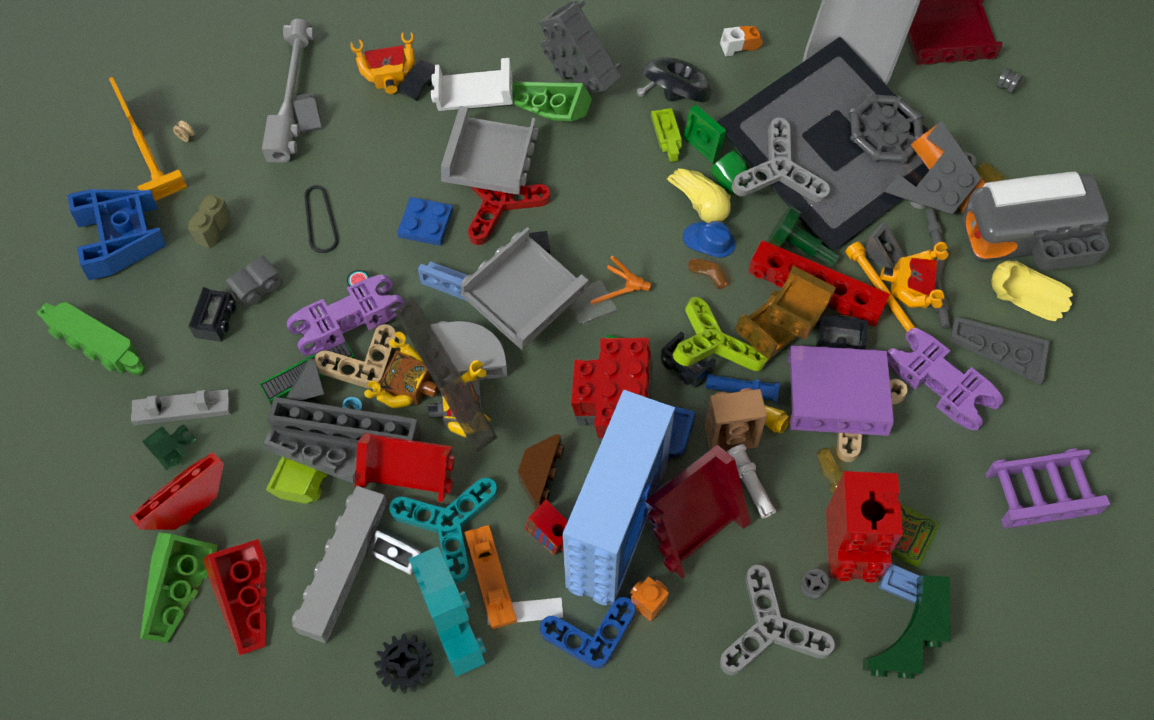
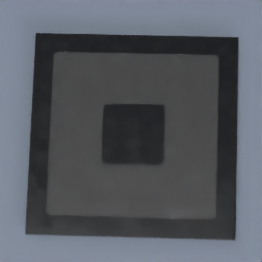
[717,37,929,251]

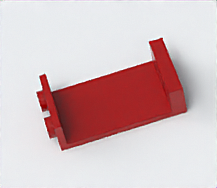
[355,433,455,502]

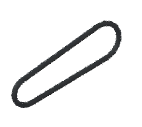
[304,185,338,253]

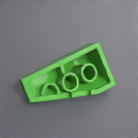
[513,82,592,121]
[140,533,218,643]

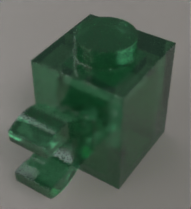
[142,425,196,471]

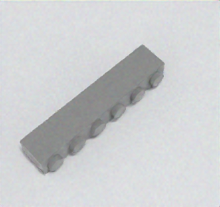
[292,486,388,643]

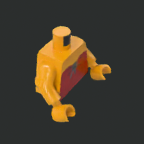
[350,32,415,94]
[880,242,948,309]

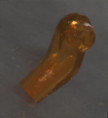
[688,258,728,289]

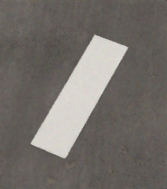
[487,598,563,625]

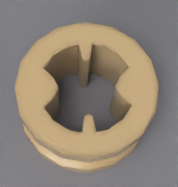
[173,121,195,142]

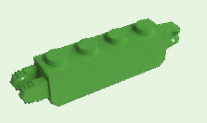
[36,302,146,376]

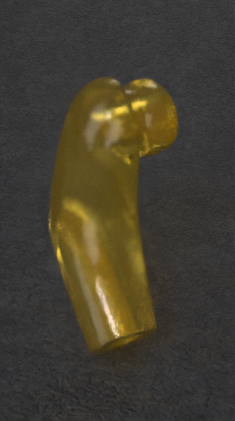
[817,448,843,493]

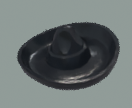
[642,57,711,102]

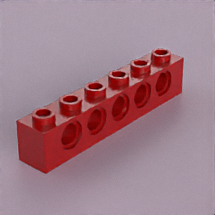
[748,240,890,327]

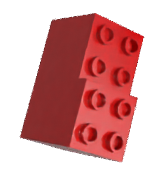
[826,471,903,583]

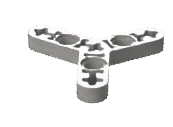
[732,118,830,202]
[720,565,835,675]

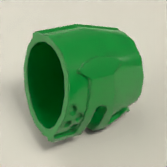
[710,150,751,195]

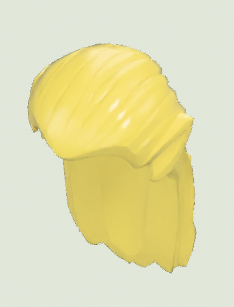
[667,168,731,223]
[991,260,1073,321]

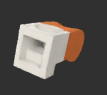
[720,26,763,57]

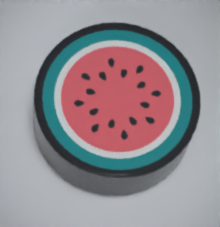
[347,270,370,293]

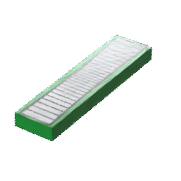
[259,341,355,405]

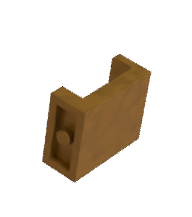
[764,266,836,340]
[734,290,799,360]

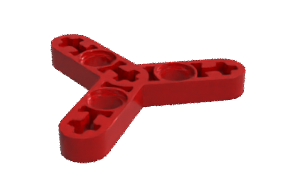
[468,184,550,245]

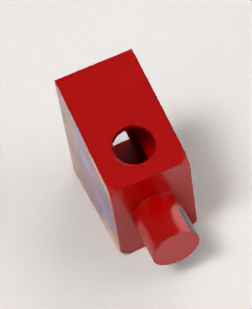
[525,500,568,555]

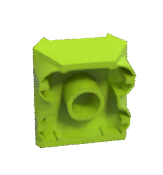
[266,457,328,504]

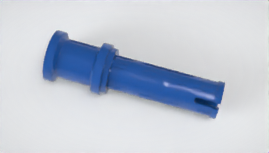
[706,374,780,403]

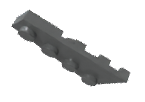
[949,316,1050,385]
[264,426,359,484]

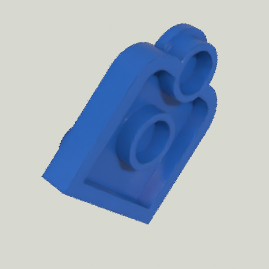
[667,406,696,462]

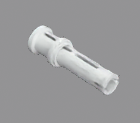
[727,444,776,519]

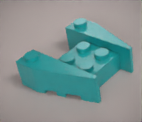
[409,546,486,677]

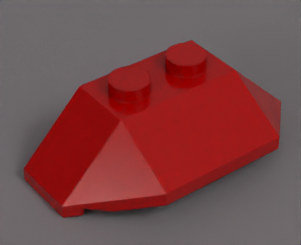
[129,452,224,530]

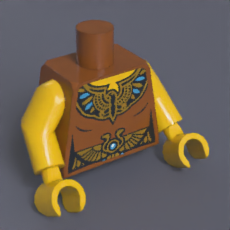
[364,332,439,409]

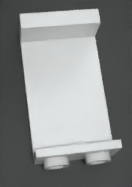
[431,58,513,111]

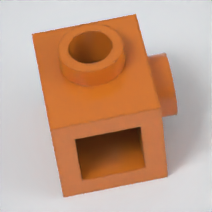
[631,577,669,622]

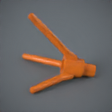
[590,256,651,304]

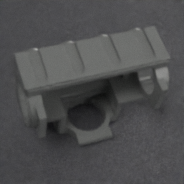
[539,0,623,93]

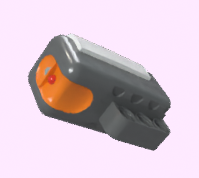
[962,171,1109,270]

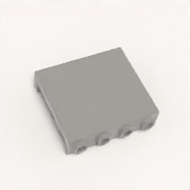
[441,106,538,195]
[461,227,588,350]

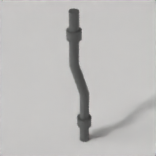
[926,209,951,329]

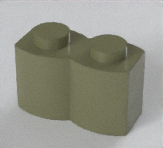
[188,194,230,248]

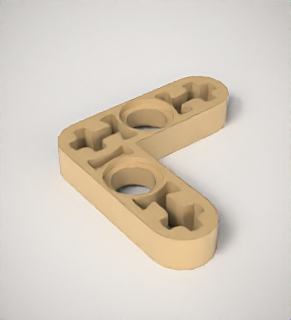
[314,324,396,389]

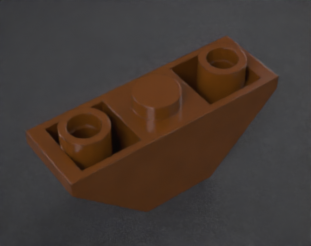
[518,434,564,510]

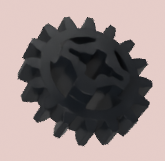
[374,633,434,694]

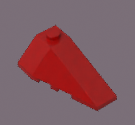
[203,539,266,656]

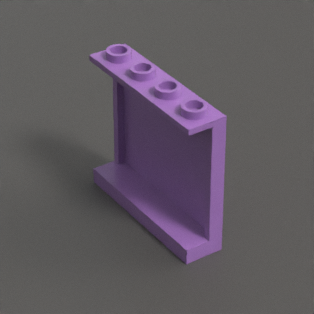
[787,345,894,436]

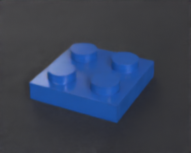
[397,197,453,246]

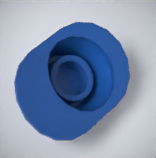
[683,221,736,258]

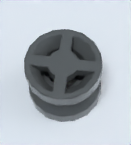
[996,68,1023,94]
[800,568,829,600]

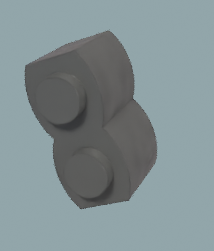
[226,256,283,307]

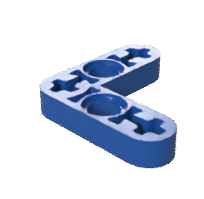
[540,597,635,669]

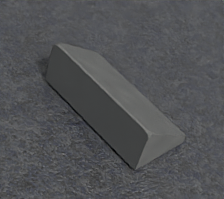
[367,528,426,575]

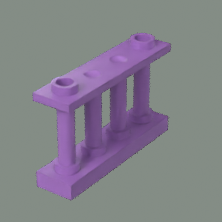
[986,448,1110,529]

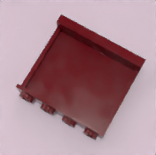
[907,0,1003,65]
[645,445,751,579]

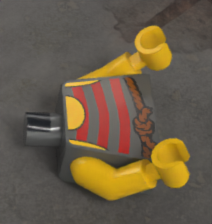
[428,360,491,437]

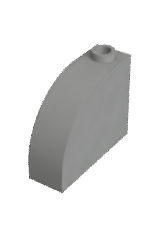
[430,321,507,385]

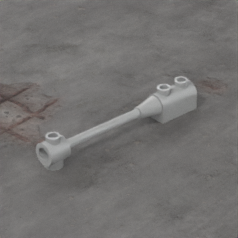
[262,19,315,163]

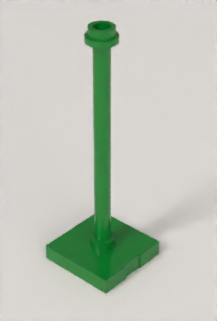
[683,73,786,164]

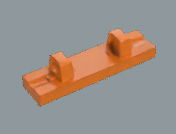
[465,525,517,630]

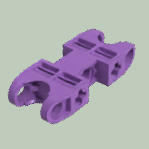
[287,275,405,356]
[887,328,1003,430]

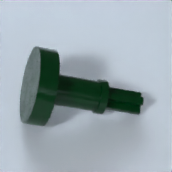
[767,206,840,267]

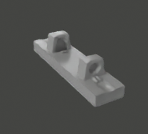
[131,389,231,426]

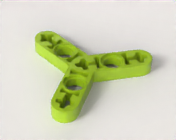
[673,297,768,371]

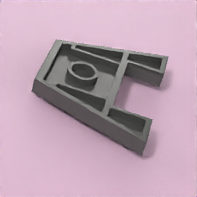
[883,120,981,215]

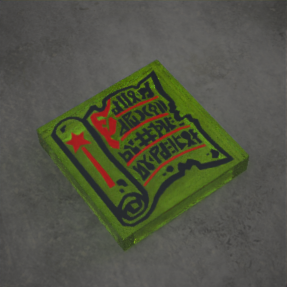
[891,503,939,567]

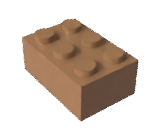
[704,388,767,452]

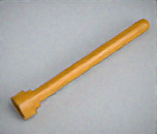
[845,242,915,332]

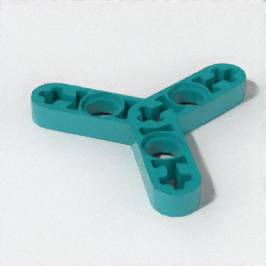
[389,478,497,583]

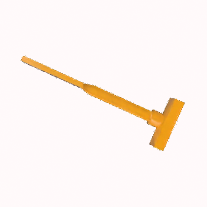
[109,77,187,201]

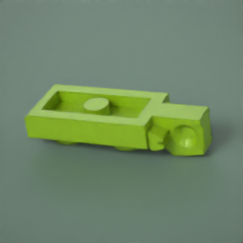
[651,108,682,162]

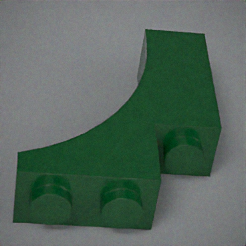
[863,575,950,679]

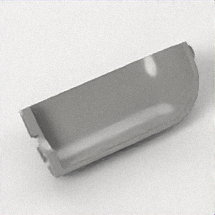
[803,0,920,85]

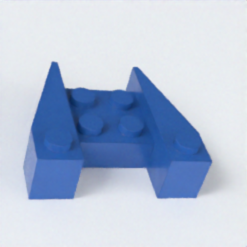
[67,189,166,281]

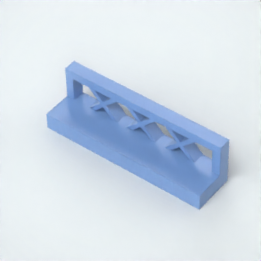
[418,261,467,301]

